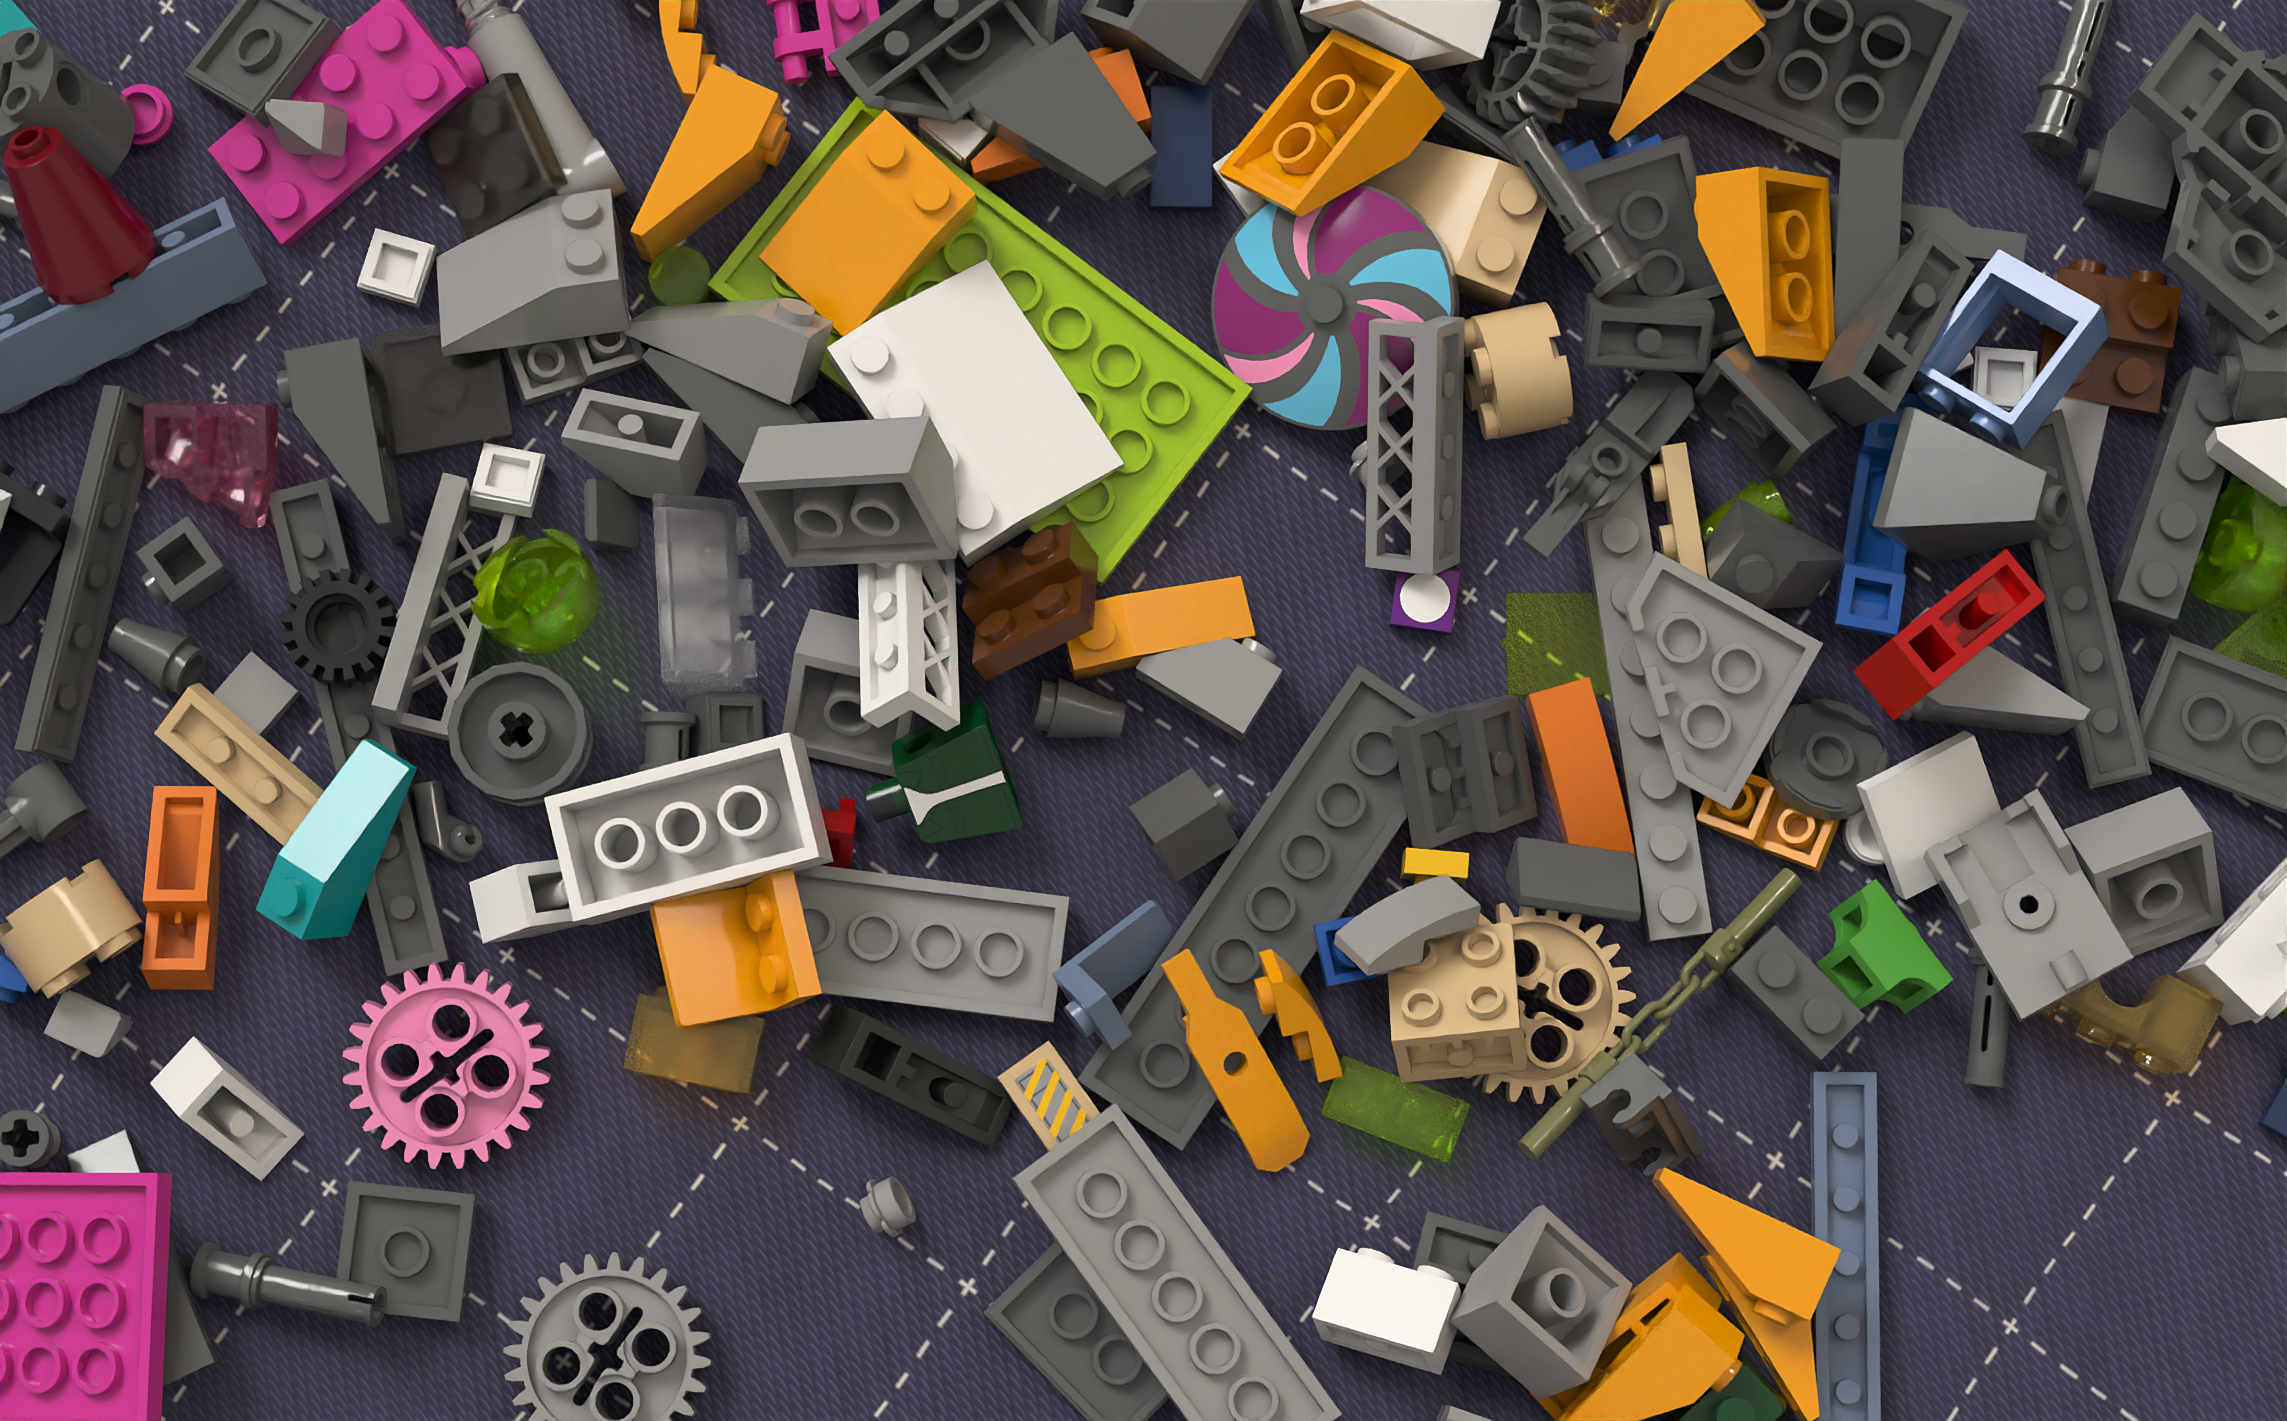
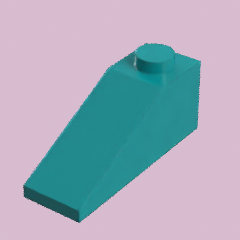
[256,739,417,940]

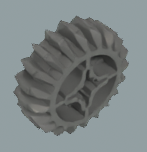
[1461,0,1603,131]

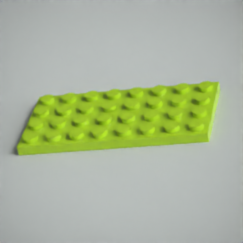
[707,96,1253,587]

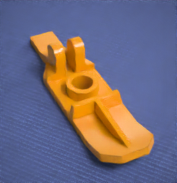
[1160,949,1310,1172]

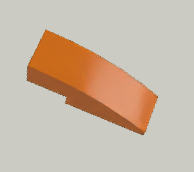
[1525,677,1637,863]
[141,786,220,990]

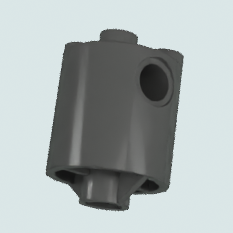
[0,27,135,179]

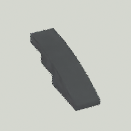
[67,1129,219,1387]

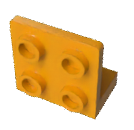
[650,869,822,1028]

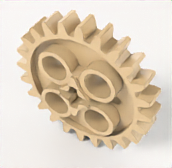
[1463,903,1636,1104]

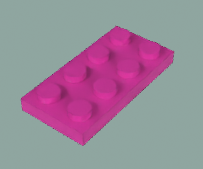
[208,0,474,247]

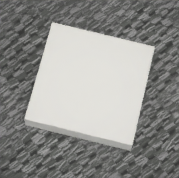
[1856,731,2001,900]

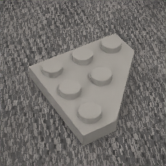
[1624,551,1823,809]

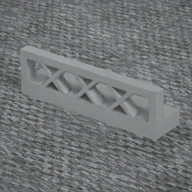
[1365,316,1465,576]
[371,472,519,741]

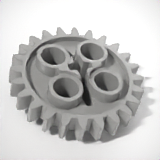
[503,1252,713,1421]

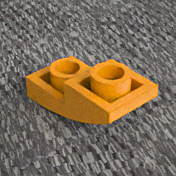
[659,0,716,108]
[1696,774,1841,873]
[1254,949,1343,1082]

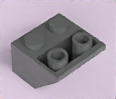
[1080,0,1256,86]

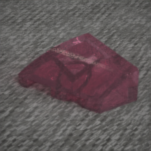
[143,399,278,528]

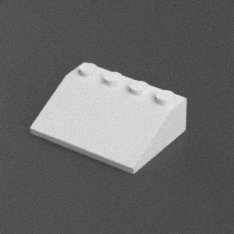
[827,259,1124,568]

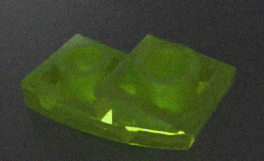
[1321,1055,1471,1163]

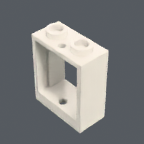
[1300,0,1501,72]

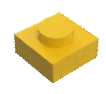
[1400,848,1469,884]

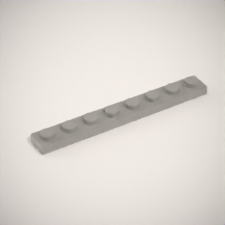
[1572,449,1713,943]

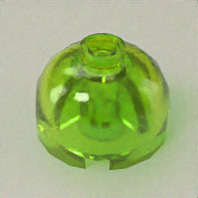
[2189,484,2287,612]
[470,529,600,656]

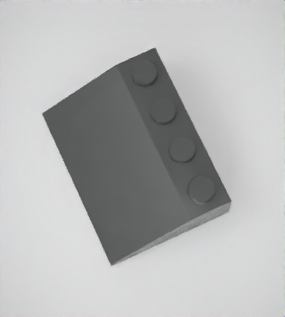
[1682,0,1969,160]

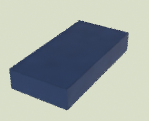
[1150,86,1213,212]

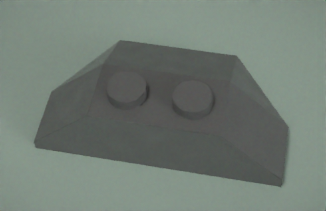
[828,0,1059,124]

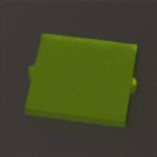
[1500,593,1610,696]

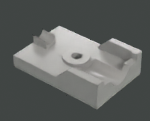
[1923,788,2134,1022]

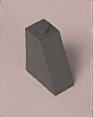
[968,31,1158,202]

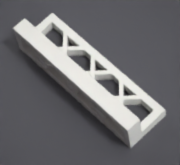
[858,559,960,731]

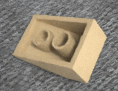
[1361,140,1547,310]

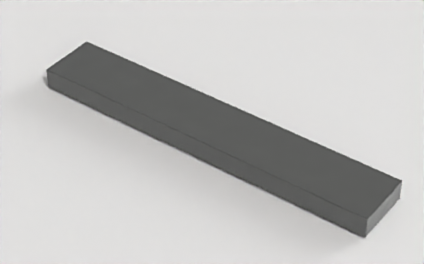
[14,385,161,765]
[2004,409,2152,789]

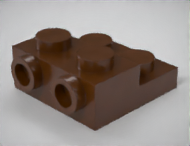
[2036,260,2182,418]
[962,521,1099,681]

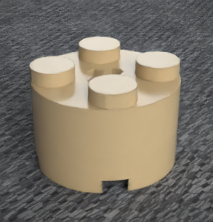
[1463,302,1573,440]
[0,859,144,999]

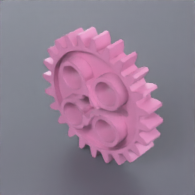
[343,962,551,1169]

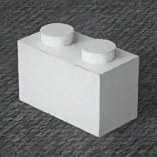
[1312,1248,1462,1375]

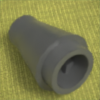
[108,617,207,695]
[1030,676,1126,740]

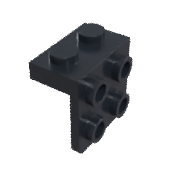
[0,458,71,626]

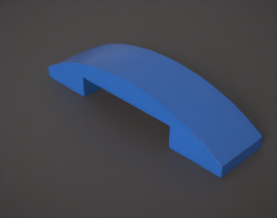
[1834,392,1932,637]

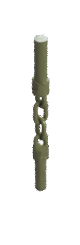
[1517,868,1802,1161]

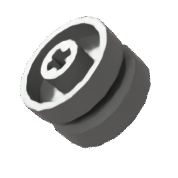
[447,661,596,810]

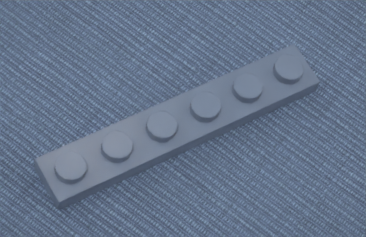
[1810,1072,1881,1421]

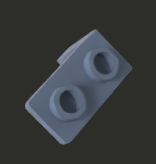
[1052,900,1175,1050]

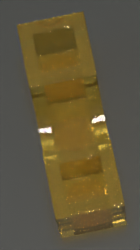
[2038,974,2224,1078]

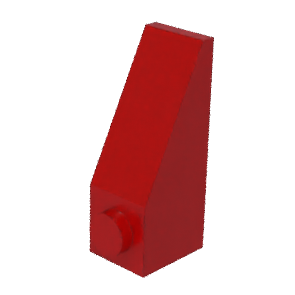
[1853,549,2047,721]

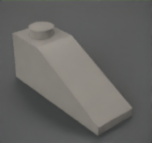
[624,298,833,405]

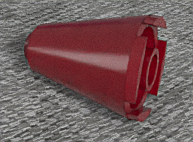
[3,125,158,305]

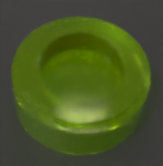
[649,246,712,306]

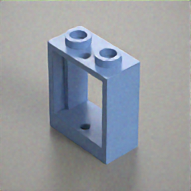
[1914,249,2110,451]

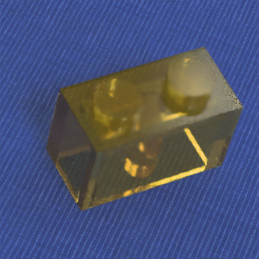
[623,986,768,1097]

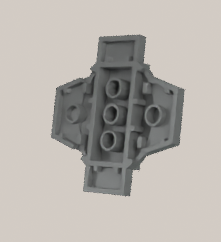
[2126,11,2287,344]

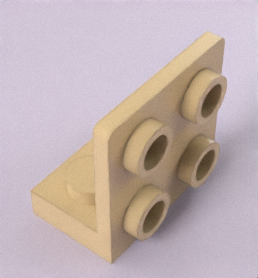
[1388,923,1528,1083]

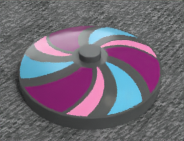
[1211,184,1460,431]

